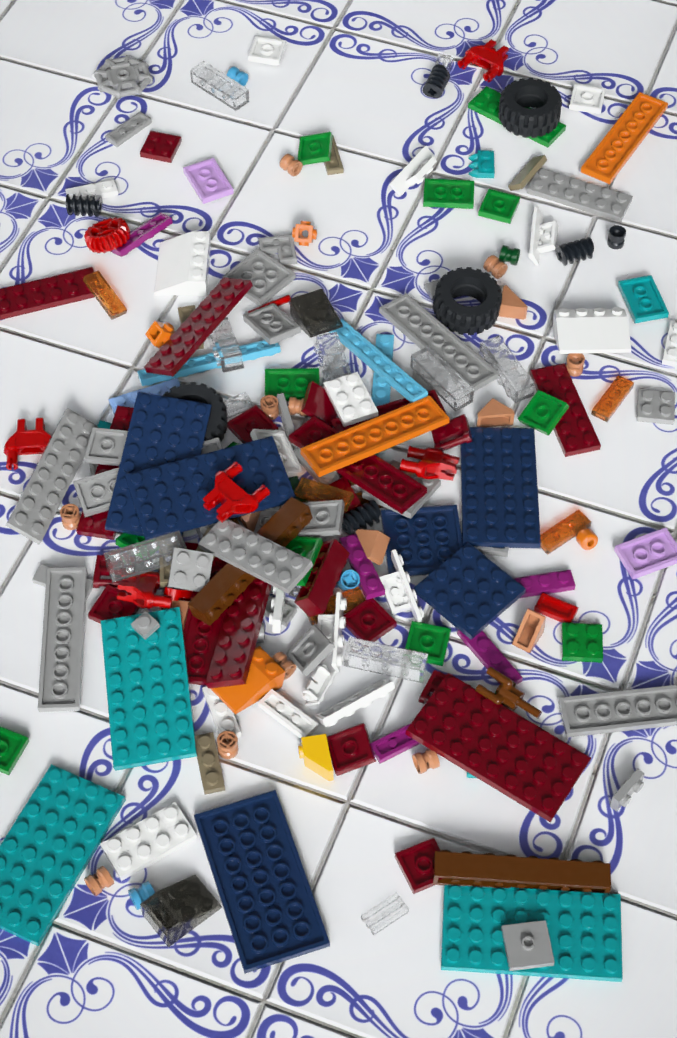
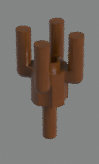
[475,666,542,719]

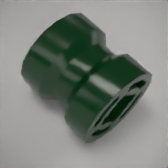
[499,245,520,266]

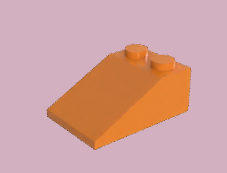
[210,646,285,715]

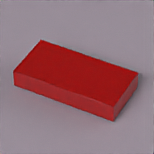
[534,592,579,623]

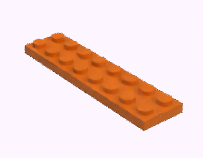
[581,92,668,184]
[300,395,449,477]

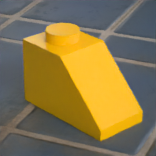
[298,734,333,781]

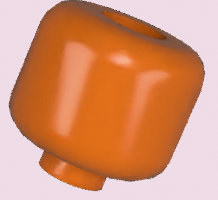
[576,528,598,550]

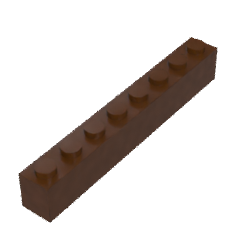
[188,497,313,626]
[433,850,611,894]

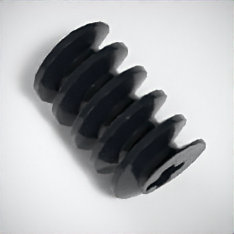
[423,64,450,98]
[66,194,102,217]
[555,237,594,266]
[342,500,381,535]

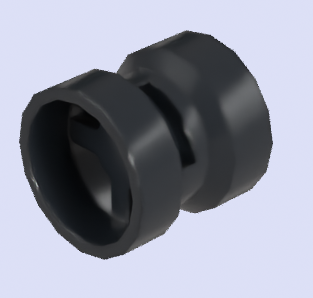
[607,225,626,249]

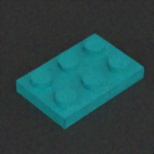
[618,275,669,323]

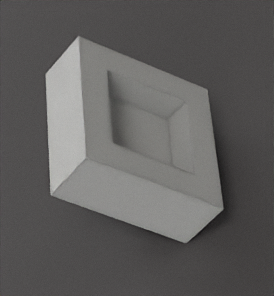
[131,611,160,640]

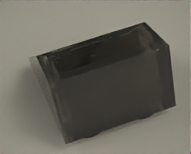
[290,289,343,338]
[140,875,222,947]

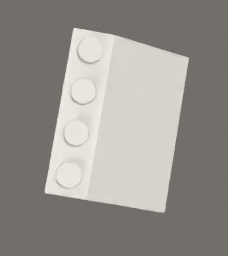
[154,231,211,296]
[553,307,632,354]

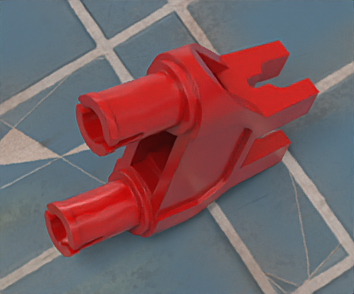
[457,39,509,82]
[4,418,51,470]
[400,446,460,481]
[203,461,270,523]
[117,571,173,609]

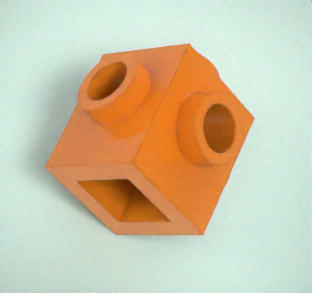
[292,221,317,246]
[145,321,175,348]

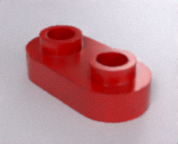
[164,586,193,601]

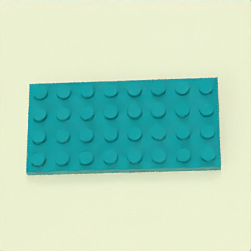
[101,607,197,771]
[0,764,126,946]
[441,885,623,982]

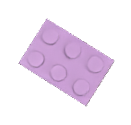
[183,158,234,204]
[614,528,677,580]

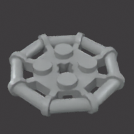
[94,55,153,99]

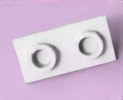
[303,664,337,706]

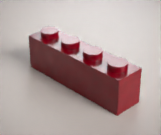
[294,539,350,617]

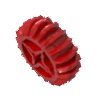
[84,217,131,253]

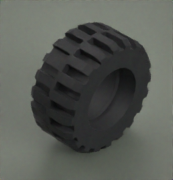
[499,78,562,138]
[433,267,502,335]
[162,382,228,442]

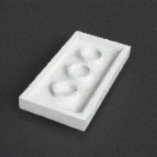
[100,802,197,881]

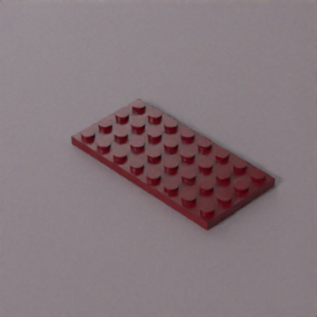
[405,673,591,823]

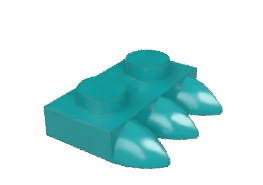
[468,150,495,178]

